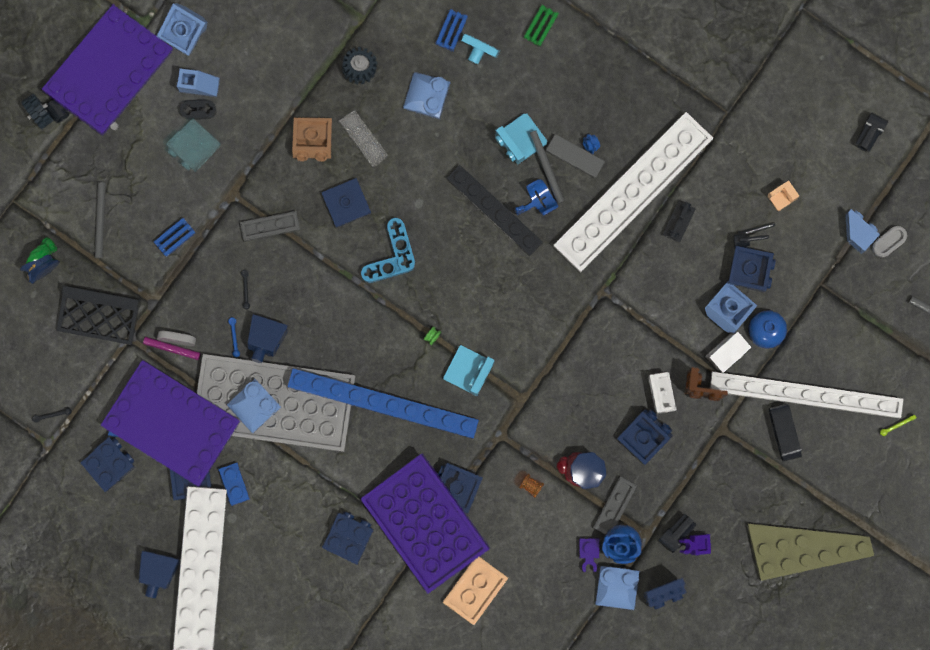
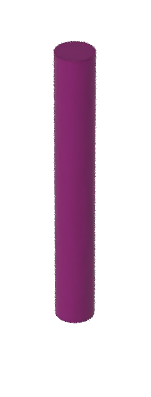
[143,337,200,360]

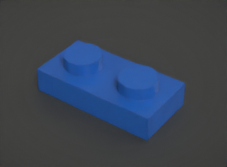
[219,463,250,506]

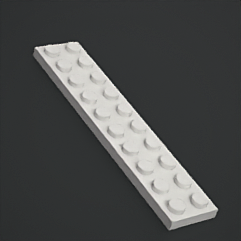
[553,112,713,273]
[173,487,227,650]

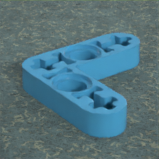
[361,218,415,283]

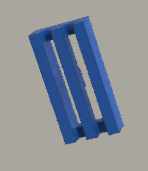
[436,9,468,51]
[154,218,196,257]

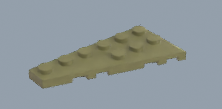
[747,524,874,581]

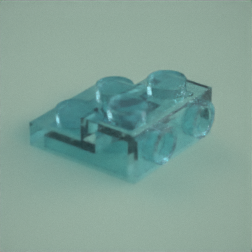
[166,119,221,172]

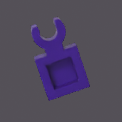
[679,534,711,555]
[579,539,599,572]

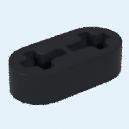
[180,100,217,120]

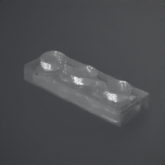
[339,110,388,167]

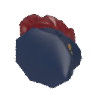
[557,452,606,489]

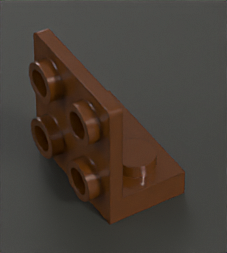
[685,367,728,401]

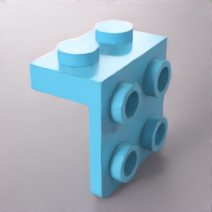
[495,114,547,165]

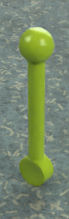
[880,415,917,436]

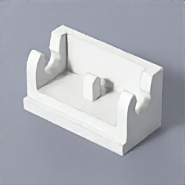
[705,331,751,373]
[648,372,677,414]

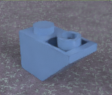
[177,69,220,97]
[845,209,880,254]

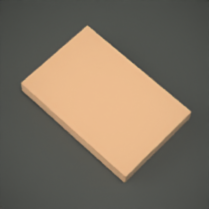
[443,557,508,625]

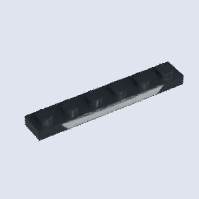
[447,165,543,256]

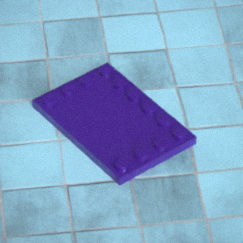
[42,5,173,136]
[100,360,241,487]
[361,453,491,594]

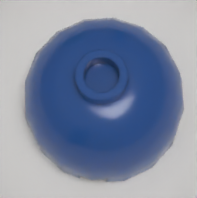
[748,310,787,349]
[603,525,642,564]

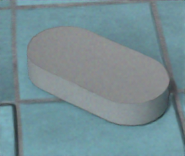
[872,226,907,258]
[157,331,196,347]

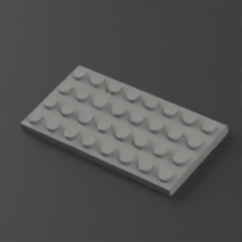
[197,354,356,452]

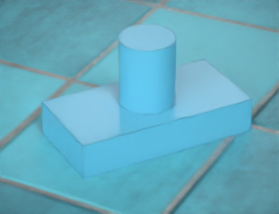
[461,34,500,64]

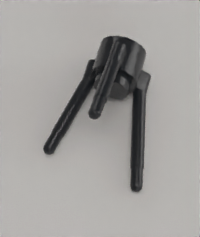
[734,223,776,253]

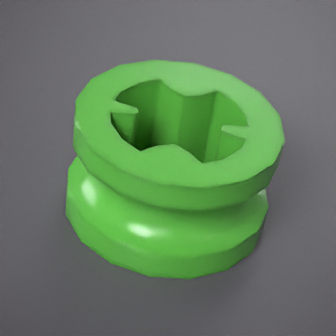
[424,326,441,346]

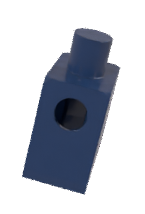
[248,314,288,363]
[139,551,180,599]

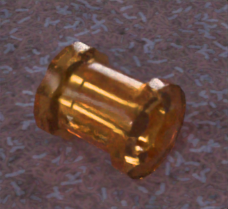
[519,474,544,498]

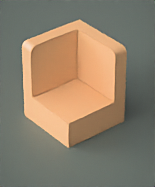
[768,181,799,211]

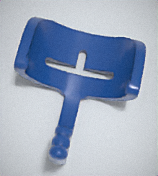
[515,179,558,216]

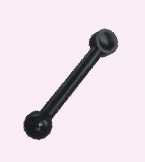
[241,270,250,310]
[32,408,72,423]

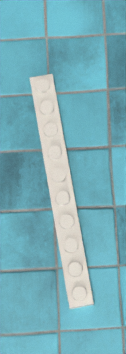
[710,372,903,418]

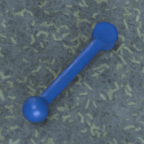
[228,318,240,357]

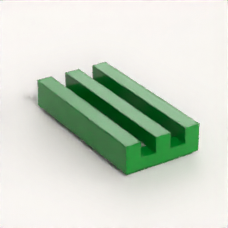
[524,5,559,47]

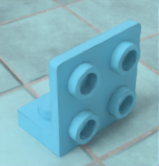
[443,345,495,396]

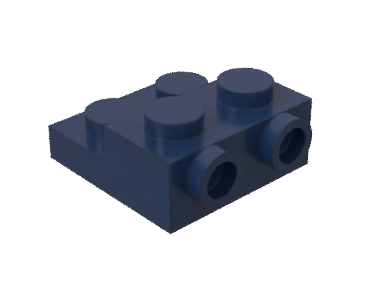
[728,246,776,293]
[617,409,673,465]
[81,437,136,492]
[438,463,483,514]
[322,511,374,565]
[643,578,686,609]

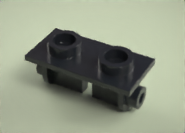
[663,201,696,243]

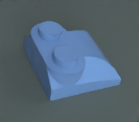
[157,3,207,56]
[403,72,450,119]
[705,281,757,333]
[227,379,281,433]
[596,566,639,610]

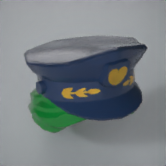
[20,237,60,284]

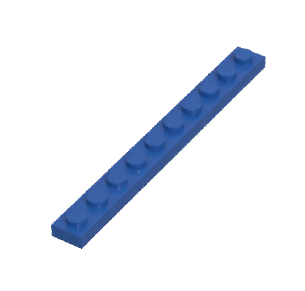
[288,368,479,439]

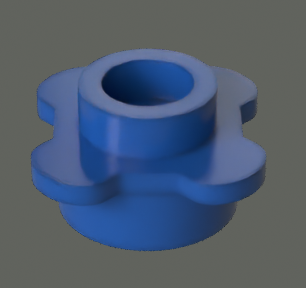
[583,134,600,154]

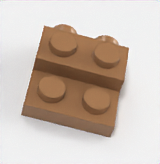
[292,118,332,161]

